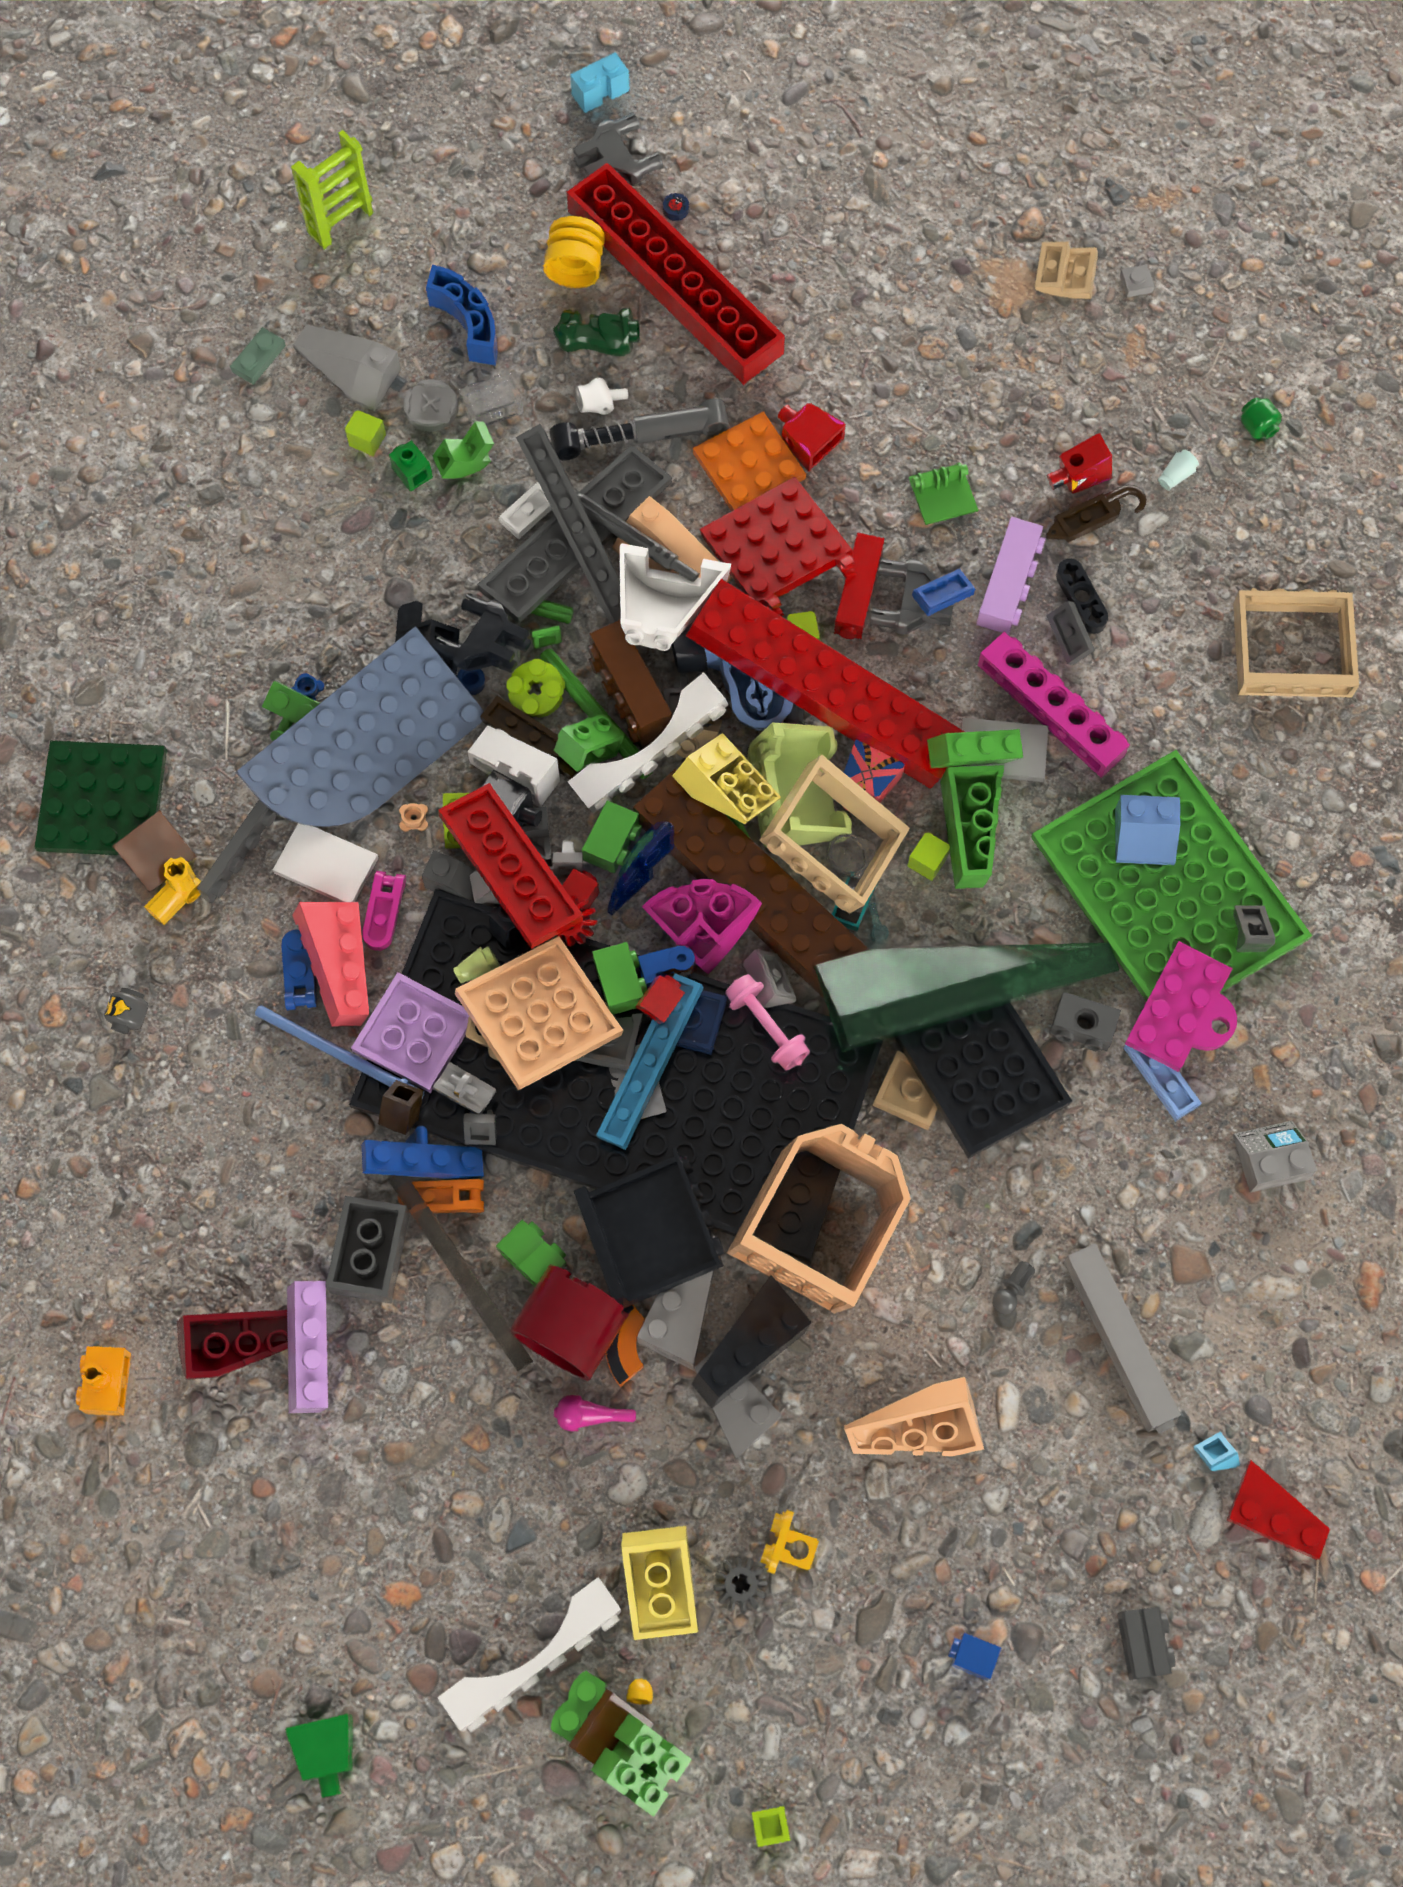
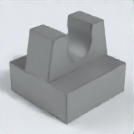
[553,841,584,878]

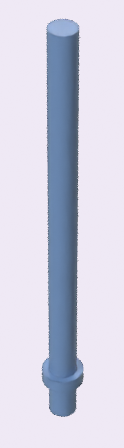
[255,1005,424,1098]

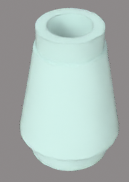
[1158,449,1199,491]

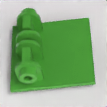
[908,462,978,525]

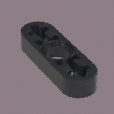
[1056,558,1108,634]

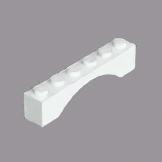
[568,673,729,813]
[437,1577,622,1733]

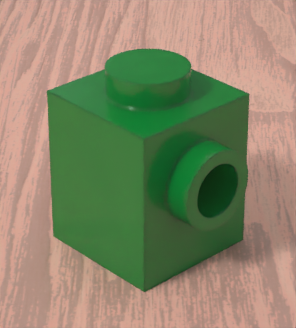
[389,440,433,492]

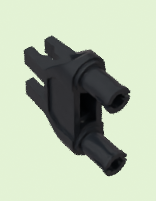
[432,593,532,673]

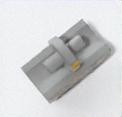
[433,1062,496,1114]

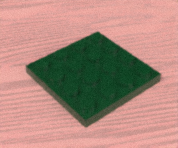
[34,740,167,855]

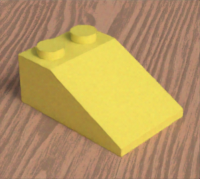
[621,1526,698,1640]

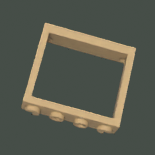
[1233,588,1359,697]
[760,754,910,914]

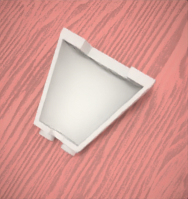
[619,543,731,651]

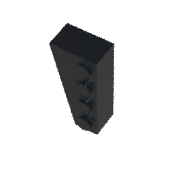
[692,1275,812,1408]

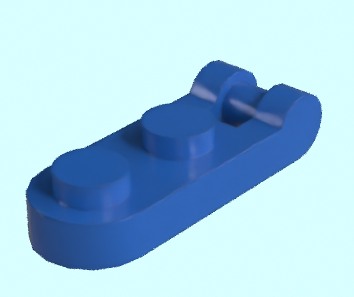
[281,929,317,1011]

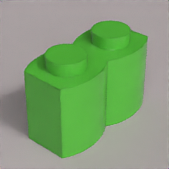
[496,1220,567,1287]
[551,1671,607,1742]

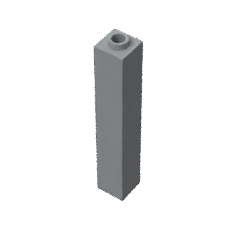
[1064,1243,1181,1434]

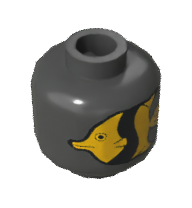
[104,988,149,1034]

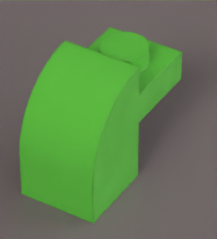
[432,421,494,479]

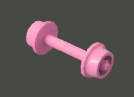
[725,974,810,1070]

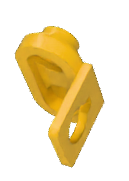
[760,1510,819,1575]

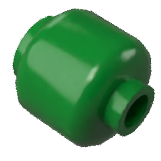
[1241,397,1282,439]

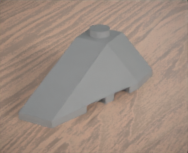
[293,324,401,412]

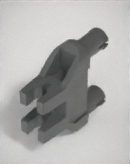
[573,112,663,185]
[870,557,953,635]

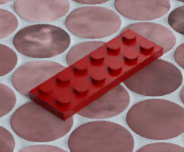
[438,783,583,949]

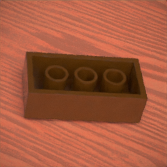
[587,619,672,750]

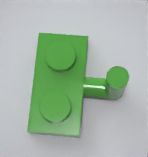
[262,681,320,741]

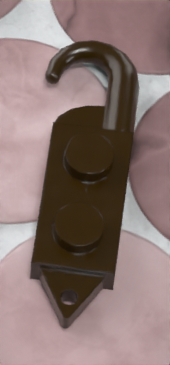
[1045,485,1147,543]

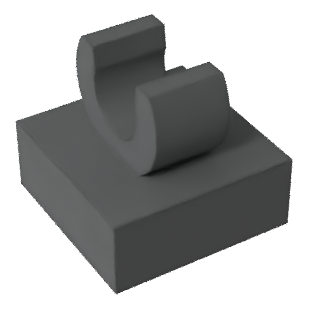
[464,1110,496,1145]

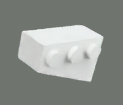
[468,726,560,807]

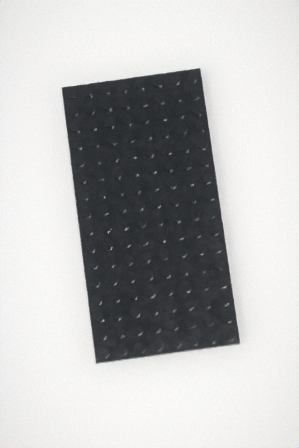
[349,889,885,1261]

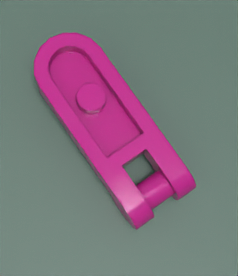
[362,871,406,951]

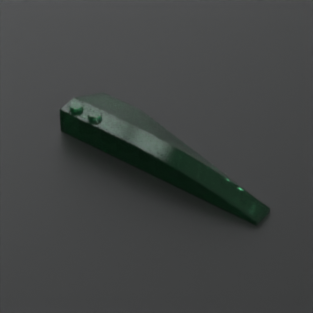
[814,942,1119,1052]

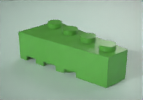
[940,765,1004,889]

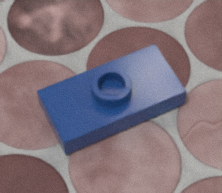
[912,568,975,616]

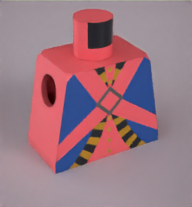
[843,739,905,812]

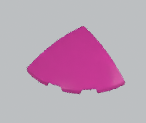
[641,879,762,974]

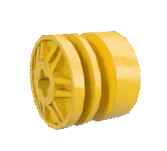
[543,216,605,288]

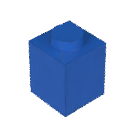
[948,1633,1001,1681]

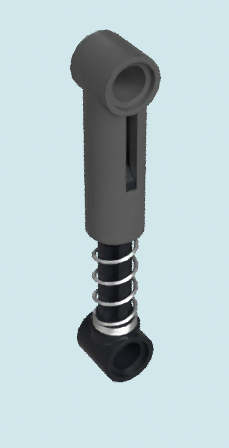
[549,398,730,461]

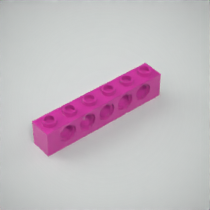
[978,632,1130,778]

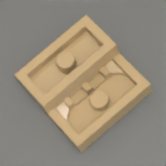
[1035,242,1098,299]

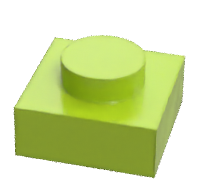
[751,1806,791,1847]

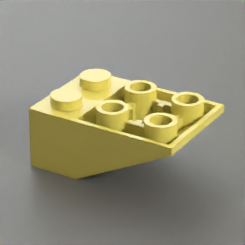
[672,733,781,824]

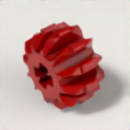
[556,895,598,946]

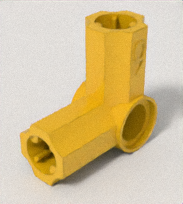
[144,857,201,925]

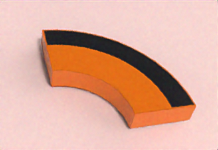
[606,1305,645,1387]

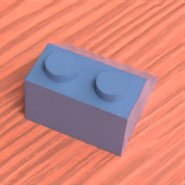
[1115,795,1180,865]

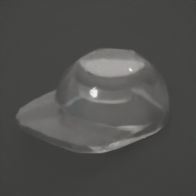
[825,834,878,880]

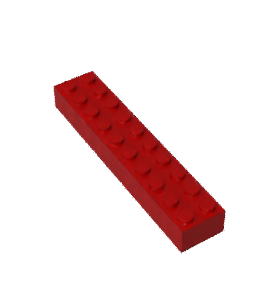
[567,162,785,385]
[686,579,965,789]

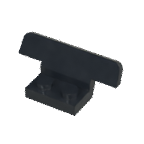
[395,601,460,677]

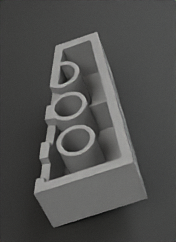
[637,1235,720,1371]

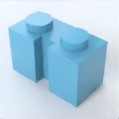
[570,52,630,113]

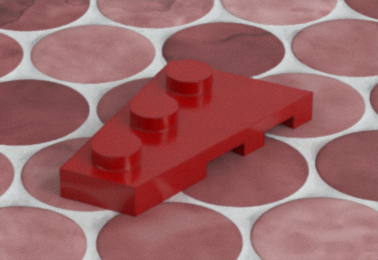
[1227,1460,1330,1560]

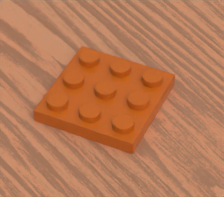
[693,411,806,511]

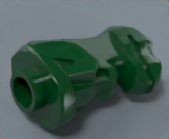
[553,308,640,357]

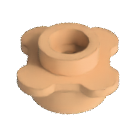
[399,803,428,832]

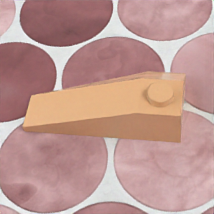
[613,496,733,583]
[844,1377,984,1456]

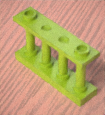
[291,130,373,249]

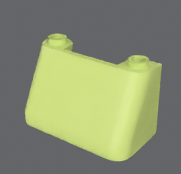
[748,722,852,848]

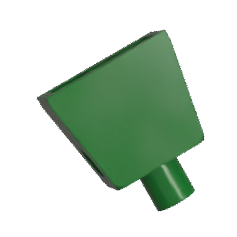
[285,1714,353,1798]

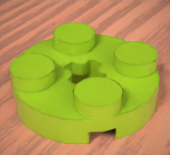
[506,659,565,718]

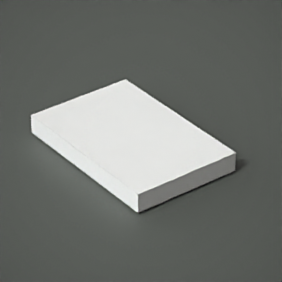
[273,823,379,902]

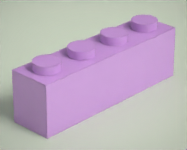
[976,517,1046,635]
[287,1281,328,1413]

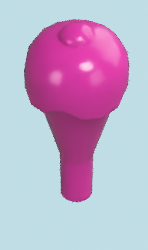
[554,1395,636,1432]

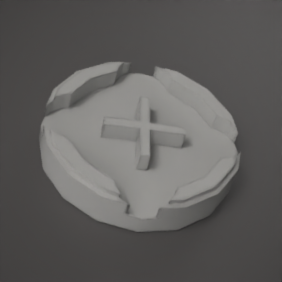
[403,379,459,432]

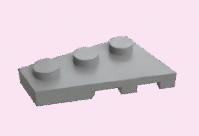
[694,1346,782,1460]

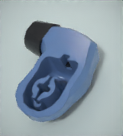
[671,625,793,731]

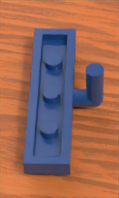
[361,1126,484,1180]

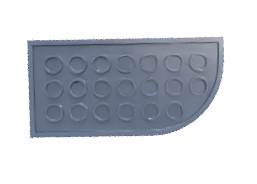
[236,626,484,827]

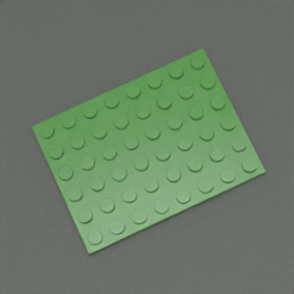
[1031,750,1312,1002]

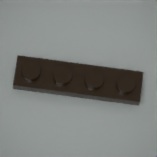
[480,695,581,779]

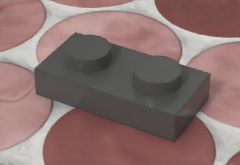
[1046,601,1095,665]

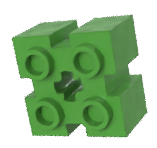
[591,1713,692,1817]

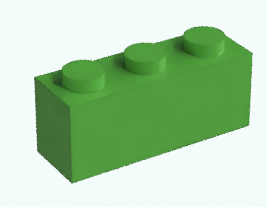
[927,729,1023,768]

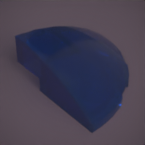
[607,821,674,916]

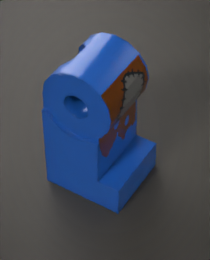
[638,946,695,989]

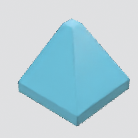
[1194,1432,1240,1471]

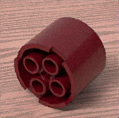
[509,1265,629,1381]

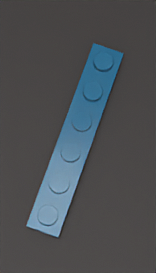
[596,974,704,1150]

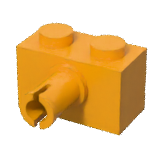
[76,1346,131,1416]

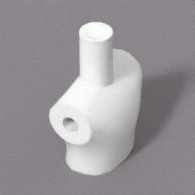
[575,378,628,415]

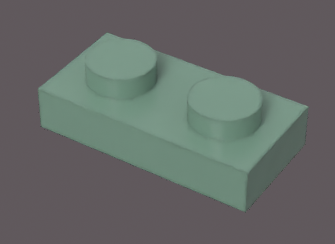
[230,327,286,385]

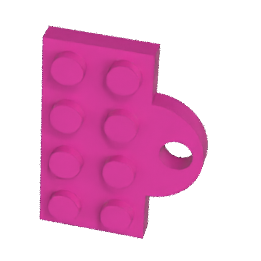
[1125,941,1237,1072]

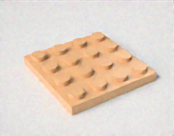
[455,936,623,1090]

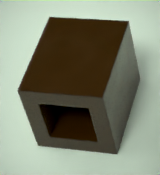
[378,1080,424,1135]

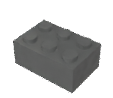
[325,1196,410,1304]

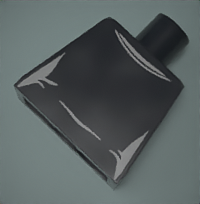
[483,770,542,827]

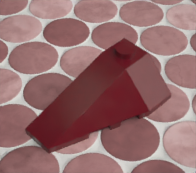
[177,1310,288,1380]

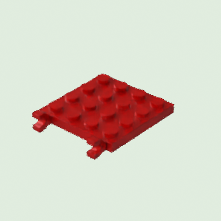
[700,477,856,616]

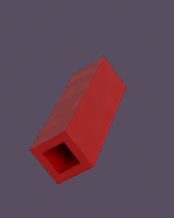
[834,532,885,639]

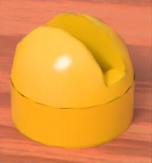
[626,1678,653,1705]

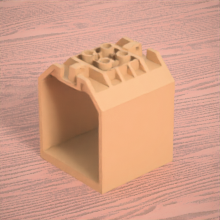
[727,1124,911,1314]

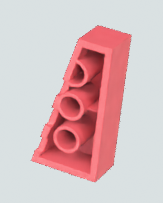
[292,902,369,1027]

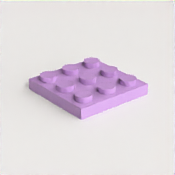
[351,972,469,1093]

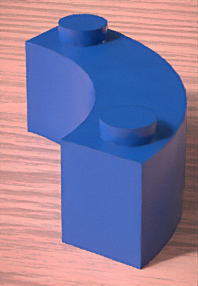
[426,265,498,366]

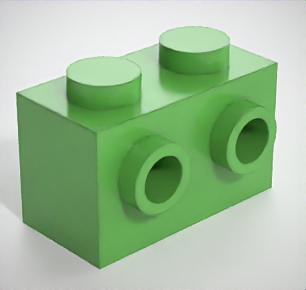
[554,713,625,772]
[582,800,642,874]
[592,942,647,1015]

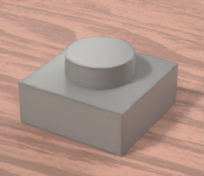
[1120,264,1155,298]

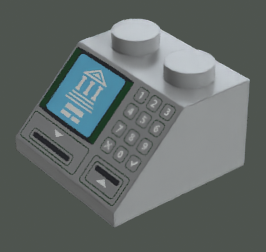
[1233,1121,1317,1193]

